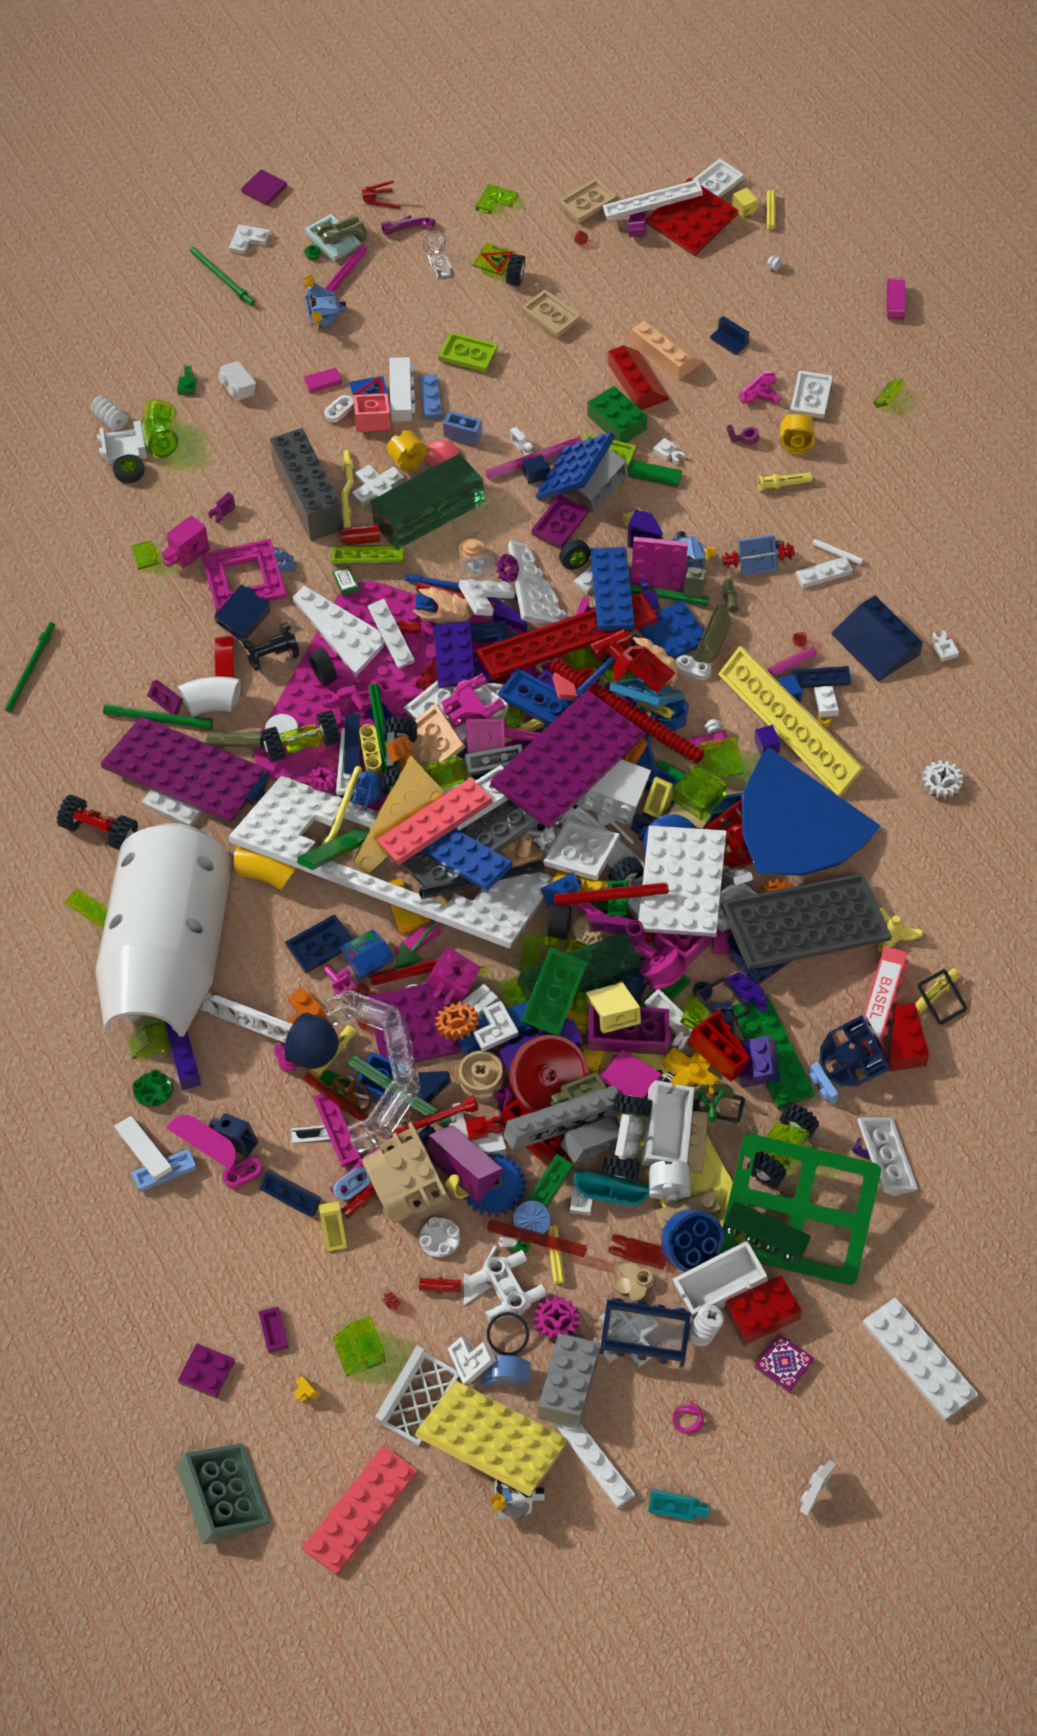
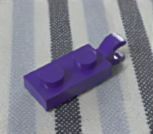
[724,971,769,1012]

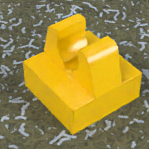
[293,1376,322,1402]

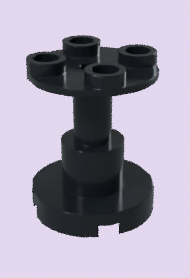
[242,622,300,671]

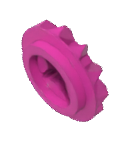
[308,766,338,791]

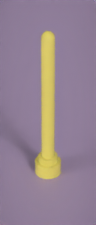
[321,766,362,845]

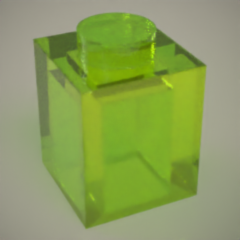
[131,540,160,570]

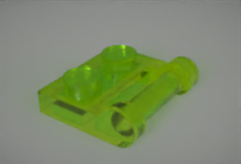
[519,934,559,974]

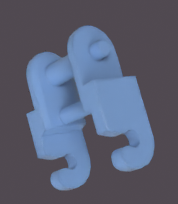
[273,550,296,571]

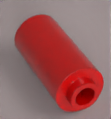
[340,524,380,546]
[589,629,632,661]

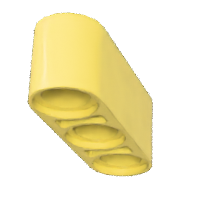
[359,724,383,777]

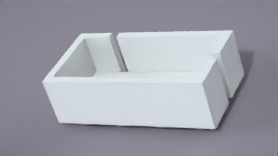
[641,1080,694,1166]
[673,1241,768,1320]

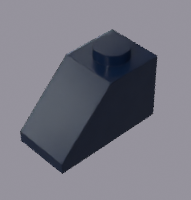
[405,1071,451,1104]

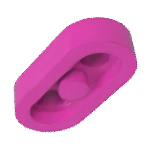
[223,1158,262,1189]

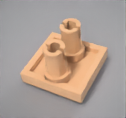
[499,834,544,868]

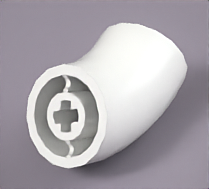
[177,676,241,718]

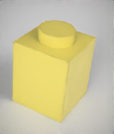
[732,188,758,218]

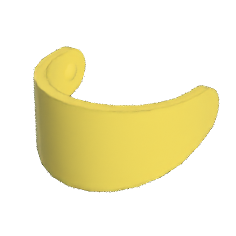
[444,1174,469,1199]

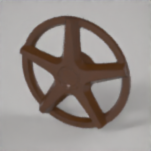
[332,1075,372,1114]

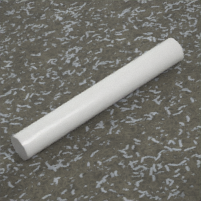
[812,539,864,565]

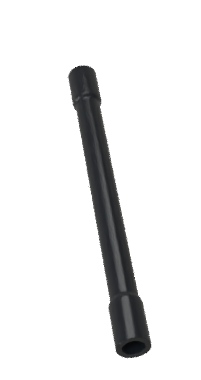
[419,860,545,900]

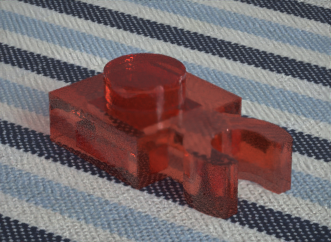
[416,661,437,691]

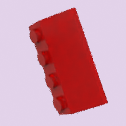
[608,345,669,410]

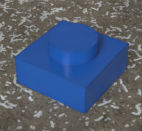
[415,593,434,612]

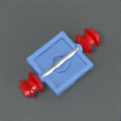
[722,534,795,576]

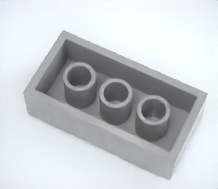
[538,1333,600,1429]

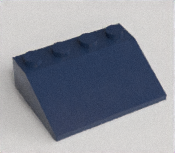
[831,595,923,682]

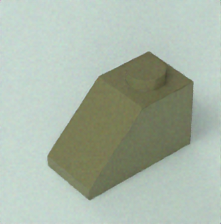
[683,567,708,598]

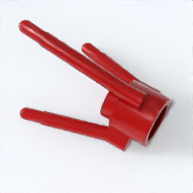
[362,180,400,209]

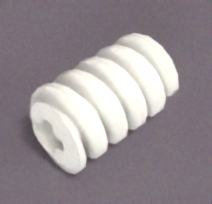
[91,395,128,431]
[689,1304,724,1347]

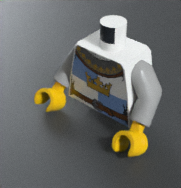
[490,1478,544,1519]

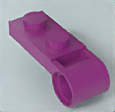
[628,211,647,237]
[587,914,646,945]

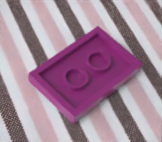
[531,495,589,549]

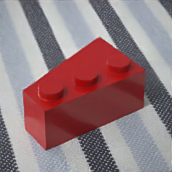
[688,1009,749,1082]

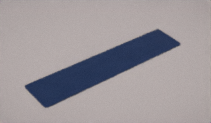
[344,713,360,774]

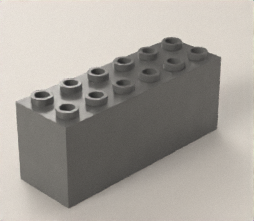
[270,428,343,541]

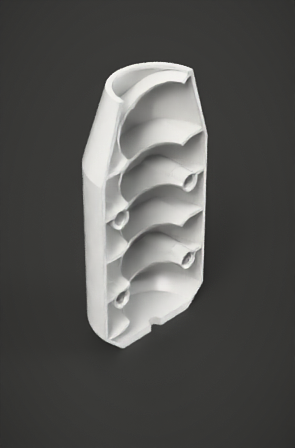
[95,823,233,1037]

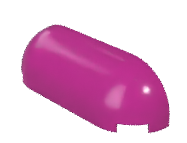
[166,1115,236,1170]

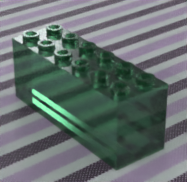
[370,453,485,550]

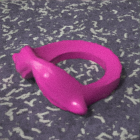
[672,1401,704,1434]

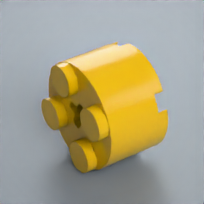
[780,414,815,455]
[386,430,429,471]

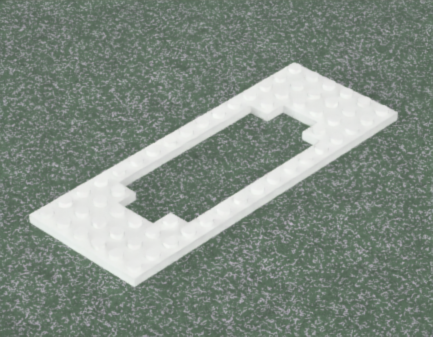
[229,776,554,949]

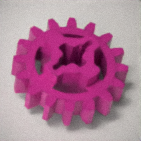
[534,1296,580,1341]

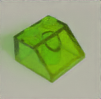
[423,755,468,789]

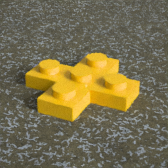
[661,1047,723,1096]

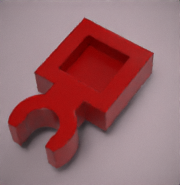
[465,1116,502,1141]

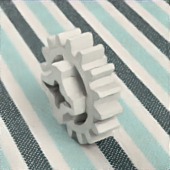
[921,760,963,799]

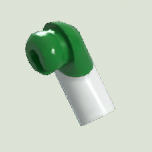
[499,1237,530,1254]

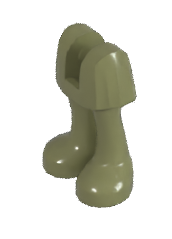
[315,215,367,244]

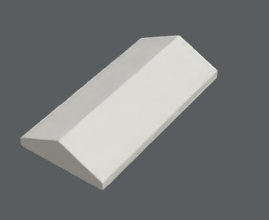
[857,1117,918,1196]

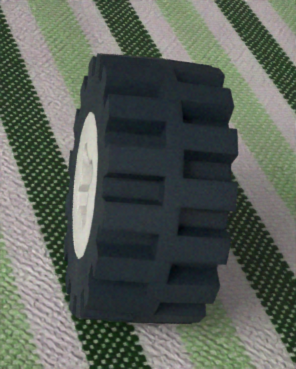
[506,254,525,286]

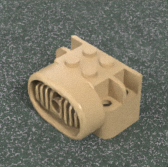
[362,1122,453,1223]

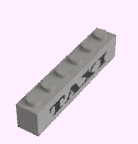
[503,1086,620,1151]

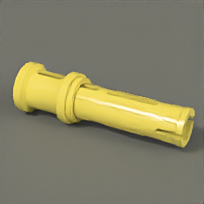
[758,472,812,492]

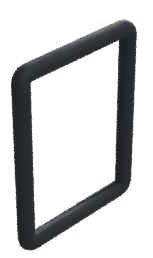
[917,969,967,1025]
[696,978,750,1024]
[693,1092,745,1123]

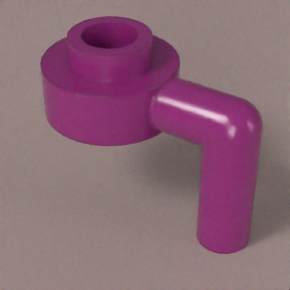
[726,425,760,445]

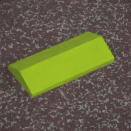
[331,545,404,565]

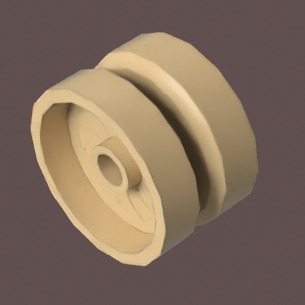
[458,1050,503,1103]

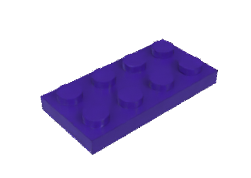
[434,621,475,688]

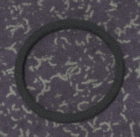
[487,1312,529,1356]

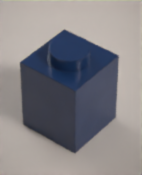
[523,455,550,484]

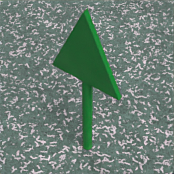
[395,922,436,969]

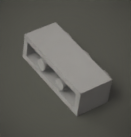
[464,744,522,776]
[560,1117,620,1163]

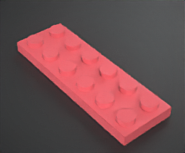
[377,778,493,866]
[302,1445,418,1576]

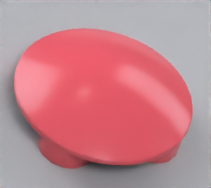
[425,440,459,471]

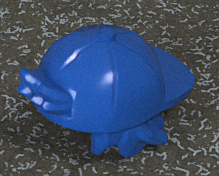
[352,771,383,811]

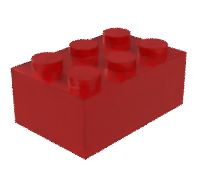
[724,1275,802,1346]

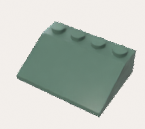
[176,1443,270,1544]

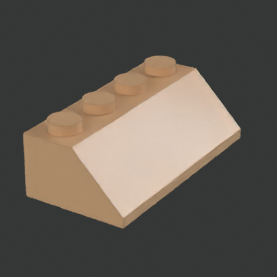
[631,321,703,381]

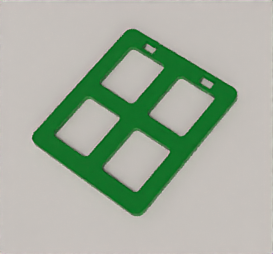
[720,1134,881,1285]

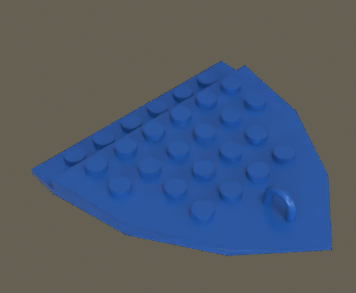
[742,747,881,876]

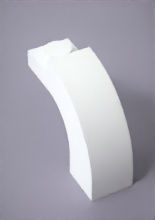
[449,1103,506,1159]

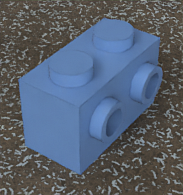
[443,411,483,446]

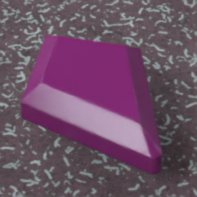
[494,1082,514,1118]

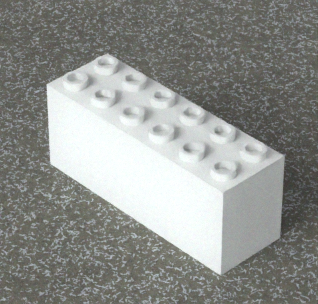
[576,759,651,825]

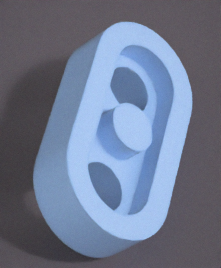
[333,1167,371,1200]

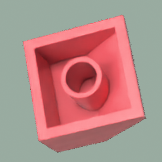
[353,393,391,432]

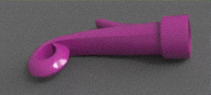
[381,215,436,235]

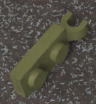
[551,1072,606,1106]

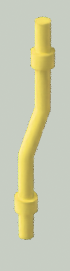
[341,450,354,528]

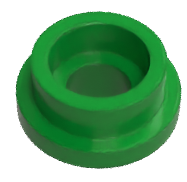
[304,245,321,261]

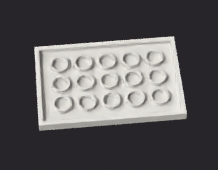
[638,826,726,937]

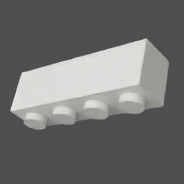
[389,357,415,422]

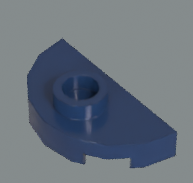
[245,774,270,805]

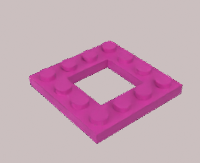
[201,538,287,613]

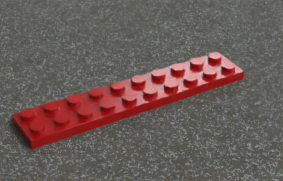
[477,593,658,680]

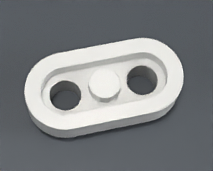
[324,395,354,423]
[676,655,711,680]

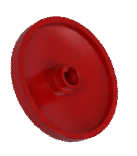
[509,1035,589,1113]

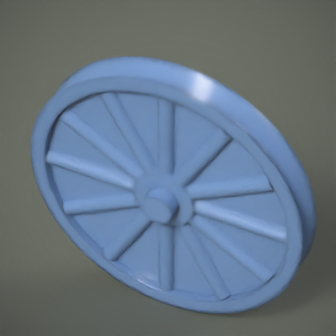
[513,1200,551,1238]

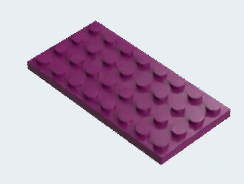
[490,690,645,829]
[101,717,269,823]

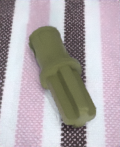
[722,578,739,613]

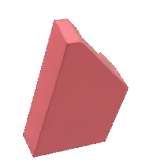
[552,673,578,701]

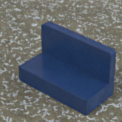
[710,316,750,355]

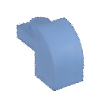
[481,1355,530,1387]

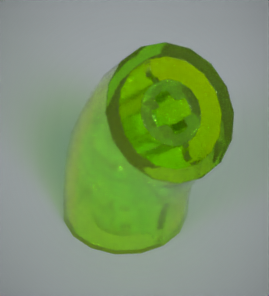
[142,399,179,458]

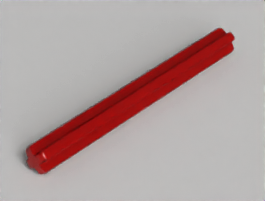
[554,882,669,905]

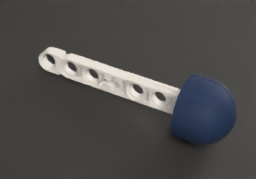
[198,992,339,1069]

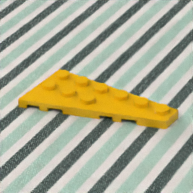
[352,756,446,874]

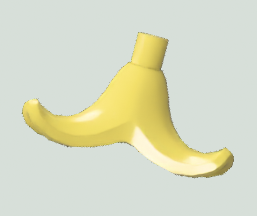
[876,907,923,953]

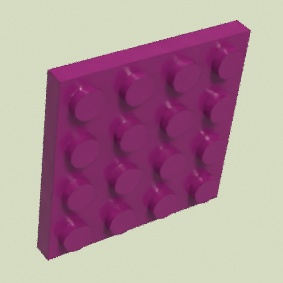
[366,984,460,1065]

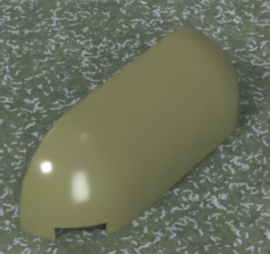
[693,604,730,664]

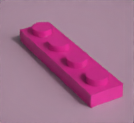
[313,1090,360,1168]

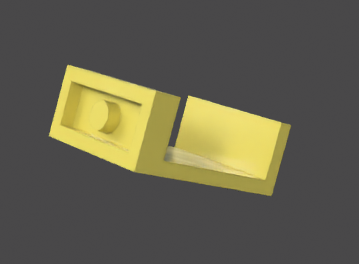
[585,983,641,1033]

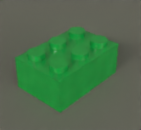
[587,386,647,443]

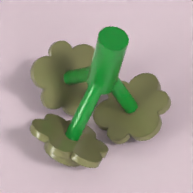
[693,1082,734,1122]

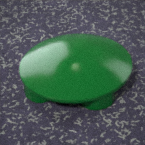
[133,1069,173,1107]

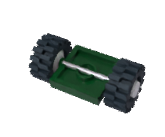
[381,716,417,795]

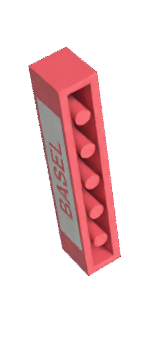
[854,946,909,1055]

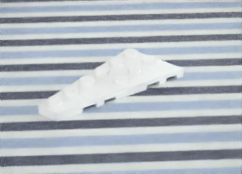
[508,540,567,626]
[293,586,386,677]

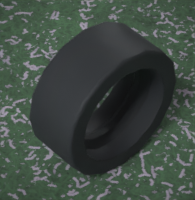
[309,648,337,686]

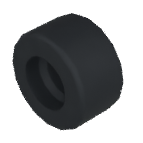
[547,903,572,940]

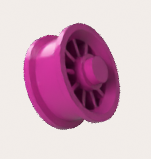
[639,947,687,990]

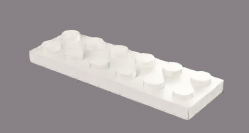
[862,1297,978,1421]

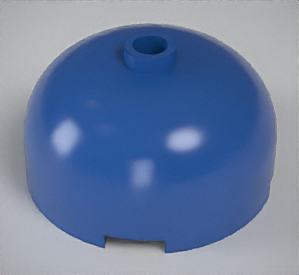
[661,1209,724,1272]

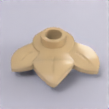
[613,1263,654,1302]

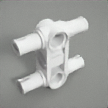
[466,1250,547,1323]

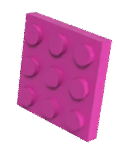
[631,537,688,591]

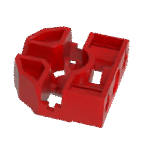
[704,799,753,868]

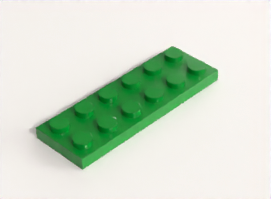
[732,994,815,1110]

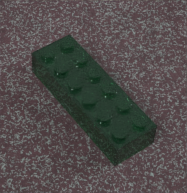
[517,931,643,1003]

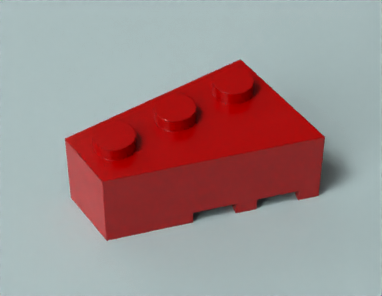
[888,1003,929,1072]

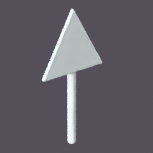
[596,812,634,844]
[464,1246,497,1306]

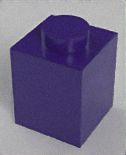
[754,725,781,756]

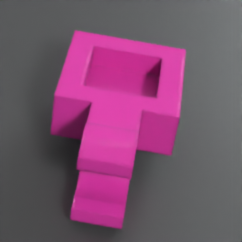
[324,685,357,707]

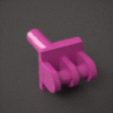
[324,965,357,1000]

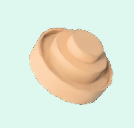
[459,538,485,563]

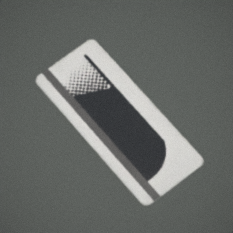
[291,1125,329,1143]

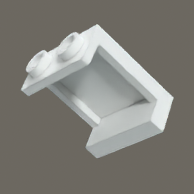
[97,421,147,465]

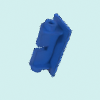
[540,872,582,906]

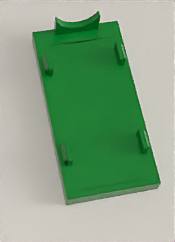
[521,947,588,1036]

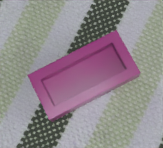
[304,368,342,393]

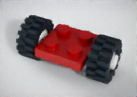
[56,794,138,851]

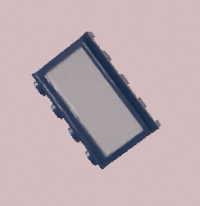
[599,1298,691,1367]

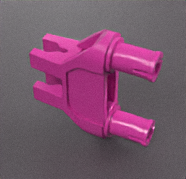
[441,673,505,728]

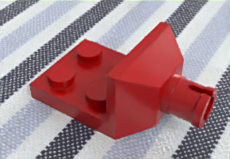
[605,641,675,693]

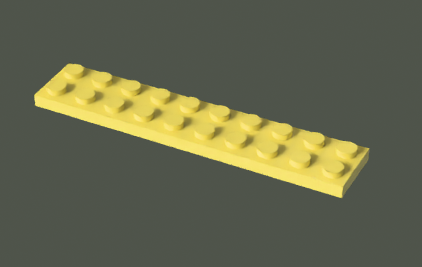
[718,646,864,796]

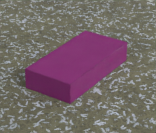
[259,1306,289,1353]

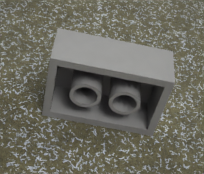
[576,449,628,513]

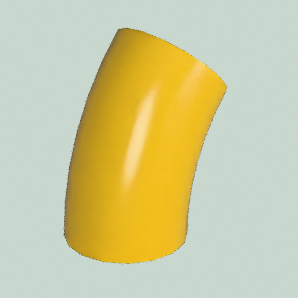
[234,846,298,891]

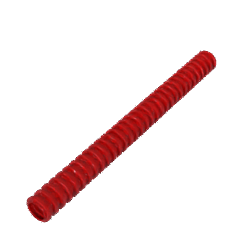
[549,659,705,764]

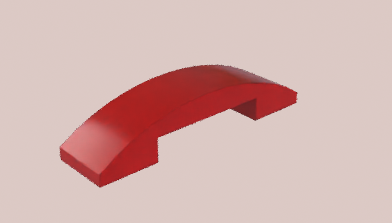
[215,636,234,678]

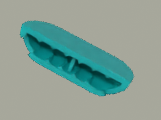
[574,1171,650,1206]

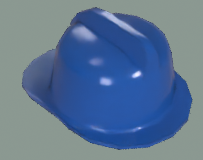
[658,699,689,732]

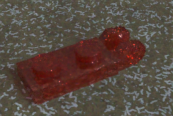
[608,1234,666,1269]

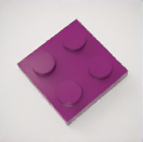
[178,1343,235,1399]

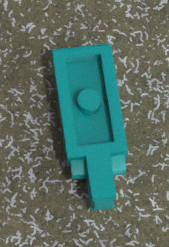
[648,1488,711,1521]

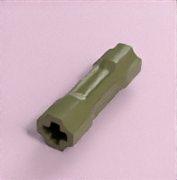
[206,731,264,748]

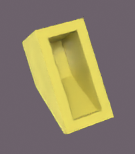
[643,777,673,818]
[319,1201,347,1252]

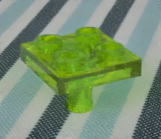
[699,737,743,780]

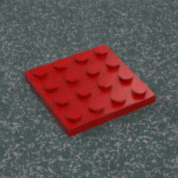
[646,177,739,256]

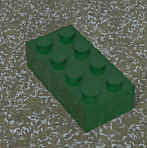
[724,1201,811,1264]

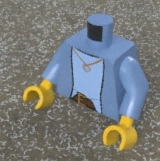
[303,275,346,327]
[671,531,716,571]

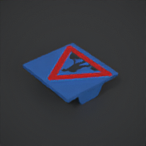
[349,376,390,402]

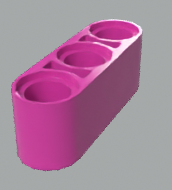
[887,278,905,319]

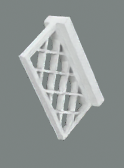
[373,1345,459,1446]

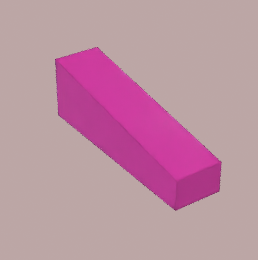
[394,919,441,956]
[712,928,729,954]

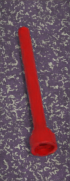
[385,1095,479,1139]

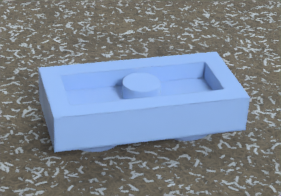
[809,1062,838,1105]

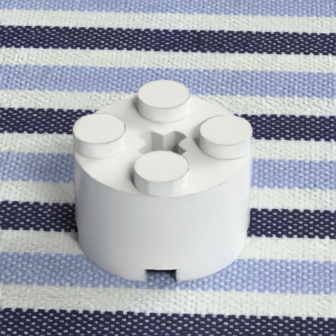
[649,1160,691,1204]

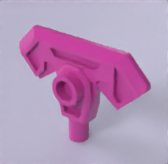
[739,371,781,404]

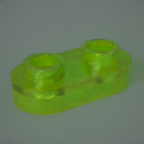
[504,704,527,728]

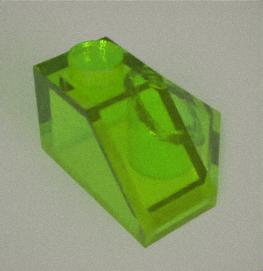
[128,1017,171,1059]

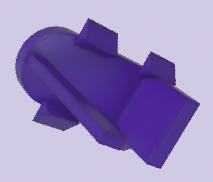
[852,1138,869,1158]

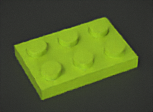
[438,332,498,373]

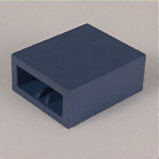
[214,584,271,643]

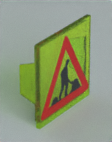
[472,242,516,277]

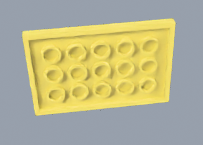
[415,1381,568,1496]

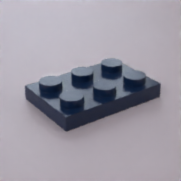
[285,914,353,974]

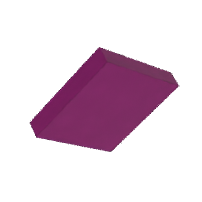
[241,169,287,206]

